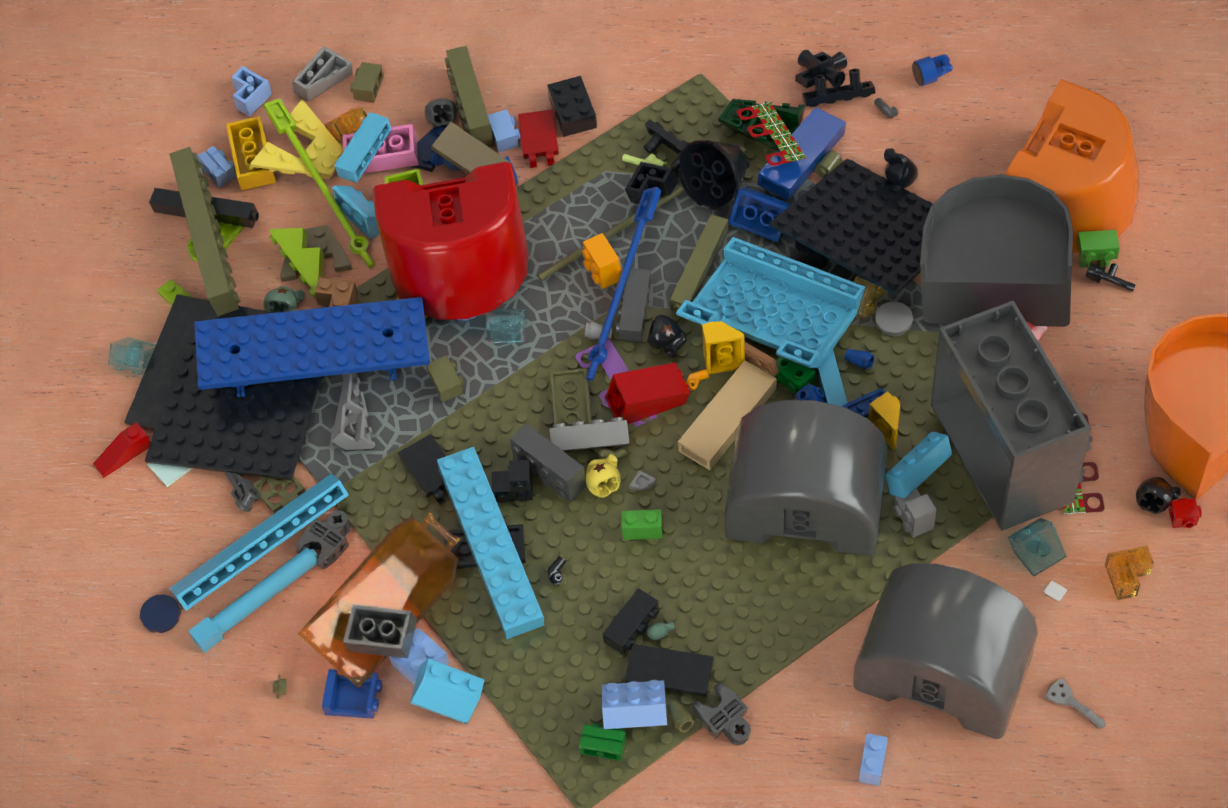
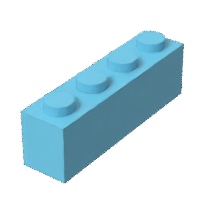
[335,112,392,183]
[885,431,952,498]

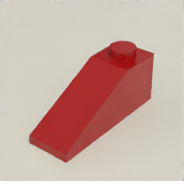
[93,422,151,478]

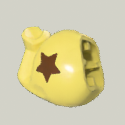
[585,454,621,498]

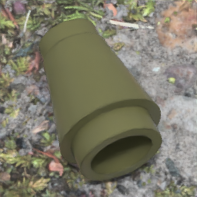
[668,700,694,732]

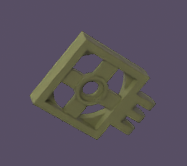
[252,476,306,514]

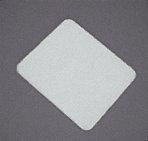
[1044,581,1067,601]

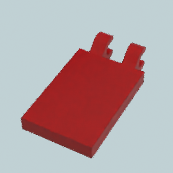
[518,109,559,168]

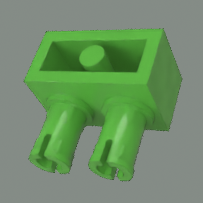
[1076,230,1120,268]

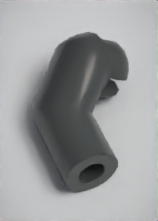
[874,98,898,118]

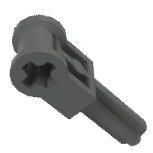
[225,472,261,512]

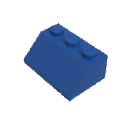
[728,187,792,242]

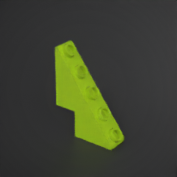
[269,228,325,299]

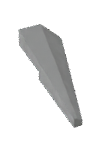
[331,373,375,450]

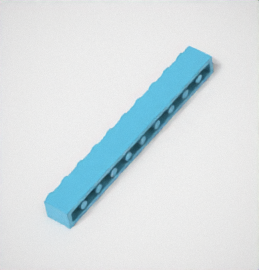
[169,473,349,611]

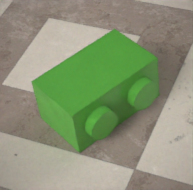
[621,509,663,540]

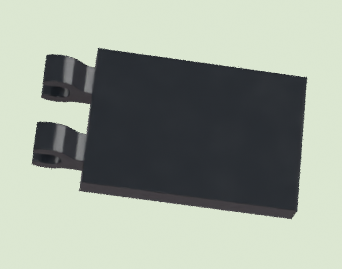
[398,434,446,505]

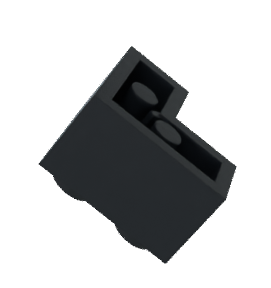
[625,162,678,204]
[492,460,533,503]

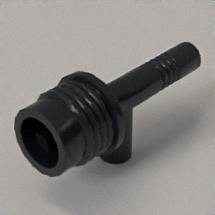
[1085,263,1136,291]

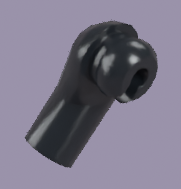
[547,556,566,585]

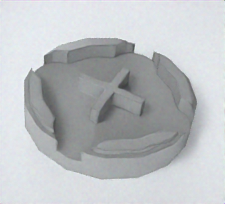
[875,301,913,336]

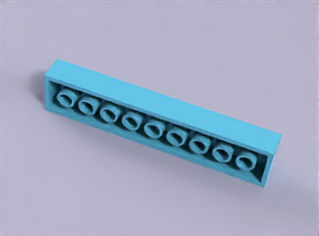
[437,447,544,640]

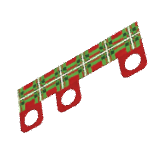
[737,102,806,166]

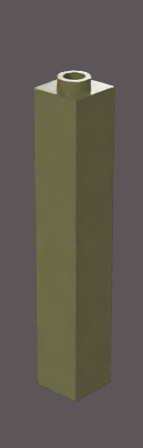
[670,214,728,313]

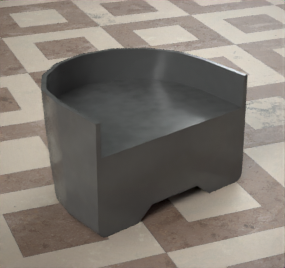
[920,174,1073,327]
[725,400,887,556]
[853,563,1038,739]

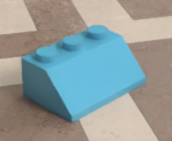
[332,186,380,240]
[410,658,485,724]

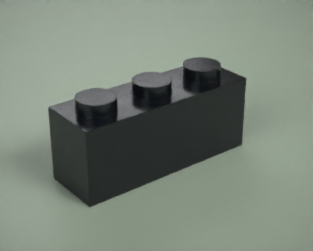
[603,588,660,655]

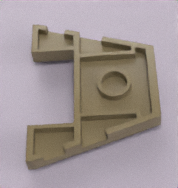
[280,225,352,282]

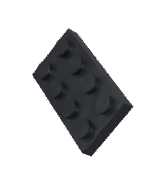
[444,524,526,570]

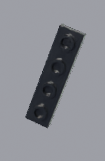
[802,68,876,107]
[643,119,687,173]

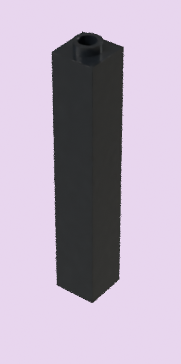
[149,188,259,228]

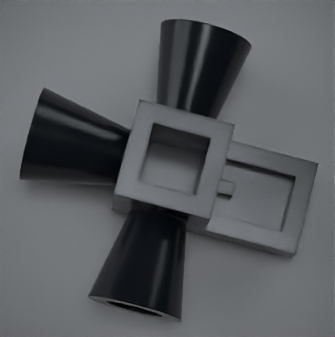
[795,50,847,88]

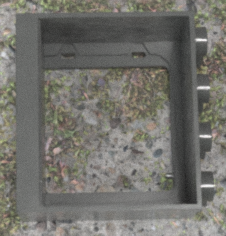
[930,301,1093,531]

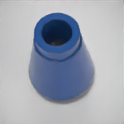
[844,349,875,370]

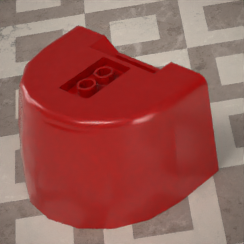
[373,162,529,320]

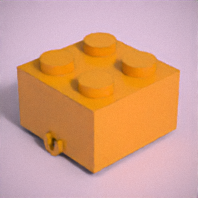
[582,233,622,290]

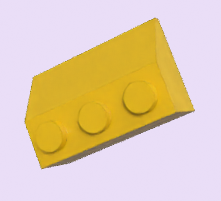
[702,321,745,375]

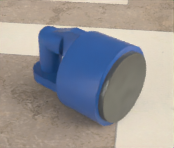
[912,54,953,86]

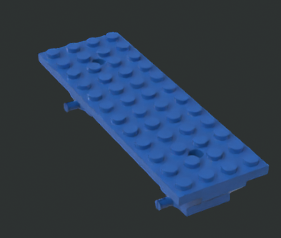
[194,297,430,397]

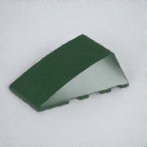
[718,99,805,150]

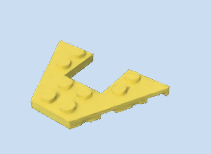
[250,100,343,179]

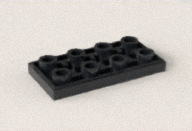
[625,644,714,697]

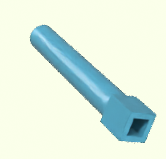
[189,548,319,653]

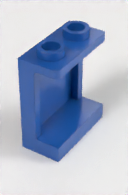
[322,669,382,719]

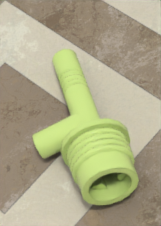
[622,154,668,167]

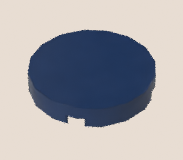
[140,594,181,633]

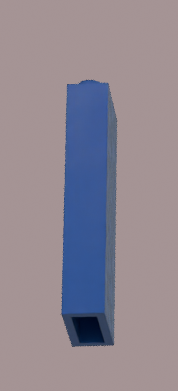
[757,107,846,201]

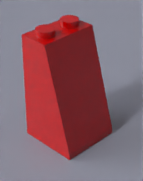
[605,362,690,425]

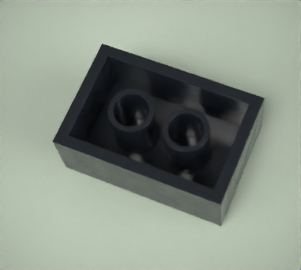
[547,76,597,137]

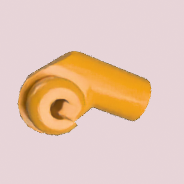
[686,369,709,391]

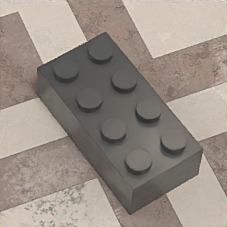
[510,423,586,502]

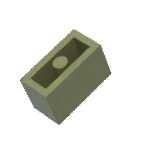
[350,62,384,103]
[426,355,464,402]

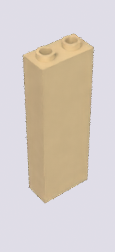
[678,360,777,470]

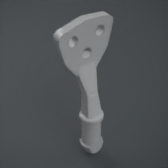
[1046,679,1106,728]

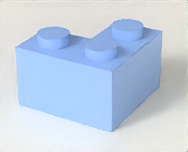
[231,66,272,117]

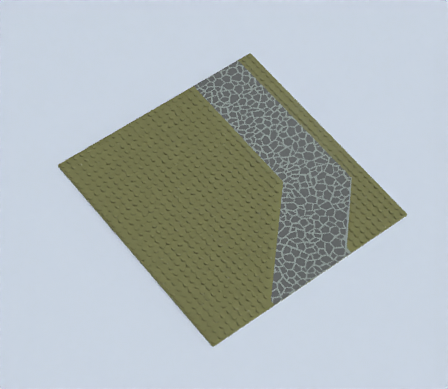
[299,74,993,808]

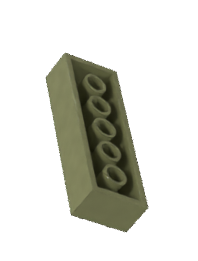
[444,46,494,148]

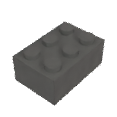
[343,604,417,658]

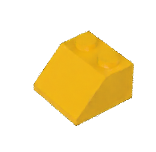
[868,391,900,450]

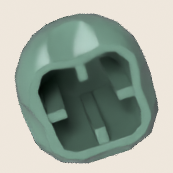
[264,286,305,313]

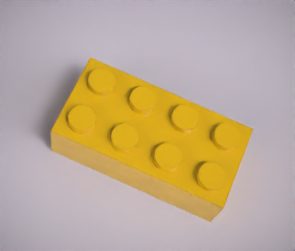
[226,116,276,191]

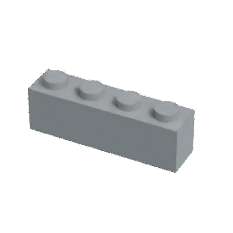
[549,417,629,452]

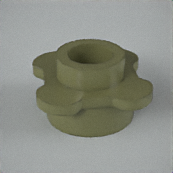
[273,675,287,699]

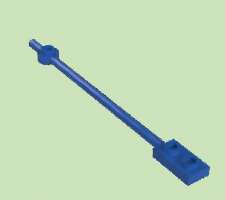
[586,187,661,381]

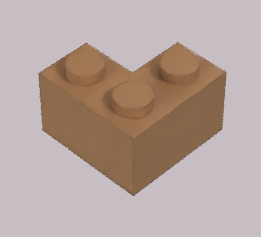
[315,277,358,307]

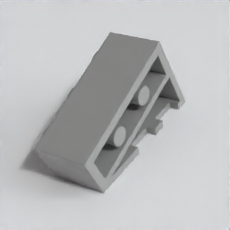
[293,46,352,101]

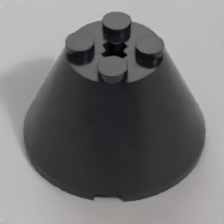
[678,140,750,210]

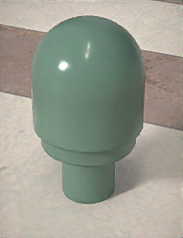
[647,621,675,640]

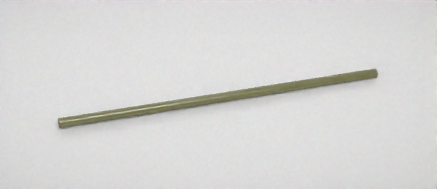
[537,146,746,281]

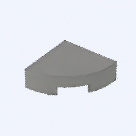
[629,471,656,491]

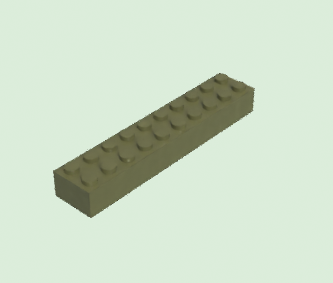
[169,147,241,316]

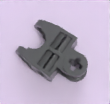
[296,510,351,569]
[692,683,751,745]

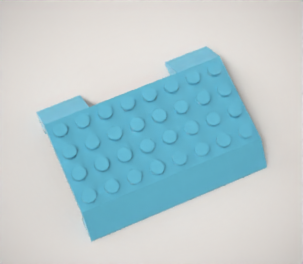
[676,237,865,368]

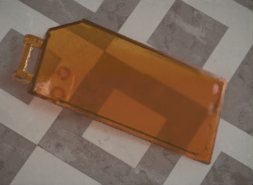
[297,512,460,688]

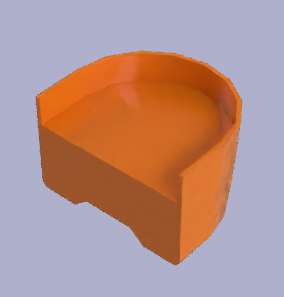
[1005,79,1139,253]
[1144,313,1228,499]

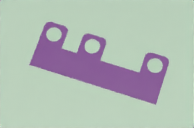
[576,339,658,427]

